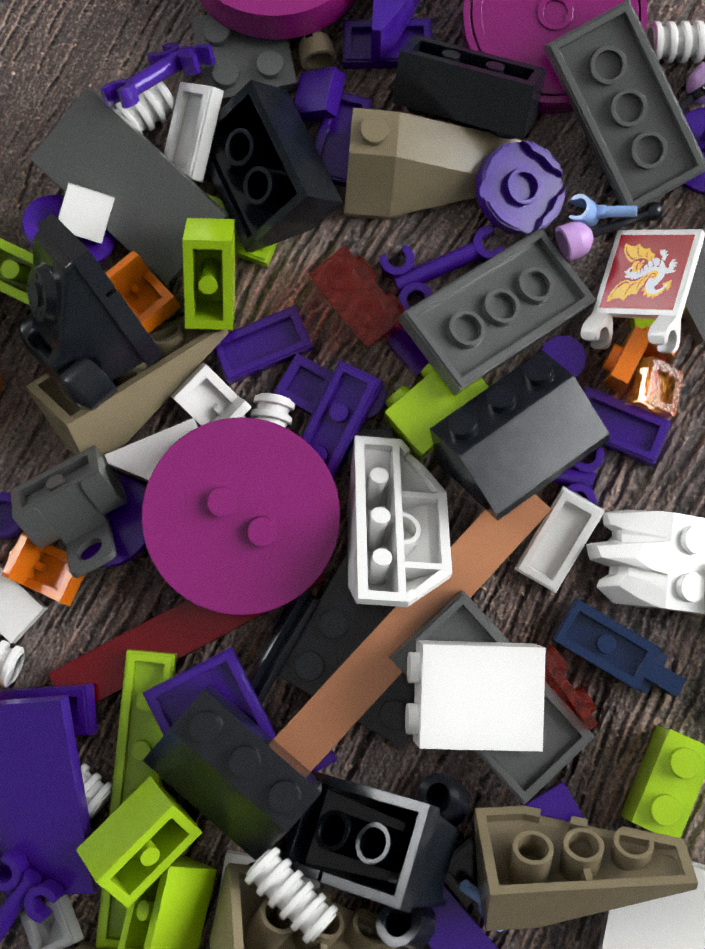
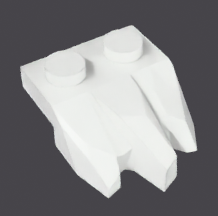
[586,510,705,614]

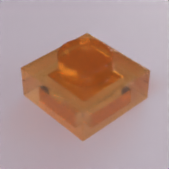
[631,356,684,418]

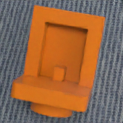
[106,251,181,334]
[602,326,676,393]
[2,532,86,607]

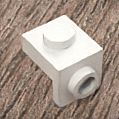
[170,362,251,426]

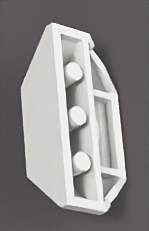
[347,435,452,607]

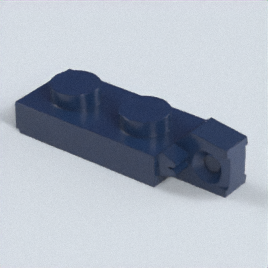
[551,598,686,697]

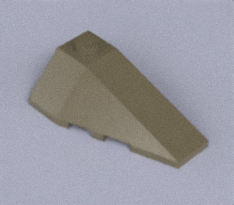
[344,107,524,220]
[25,316,228,458]
[474,805,698,931]
[209,863,397,949]

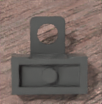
[11,445,127,578]

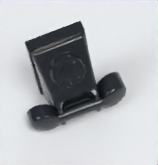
[18,213,163,412]
[281,771,470,949]

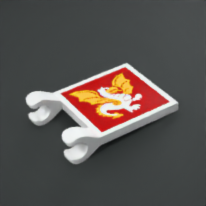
[580,229,705,354]

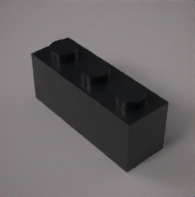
[393,34,547,139]

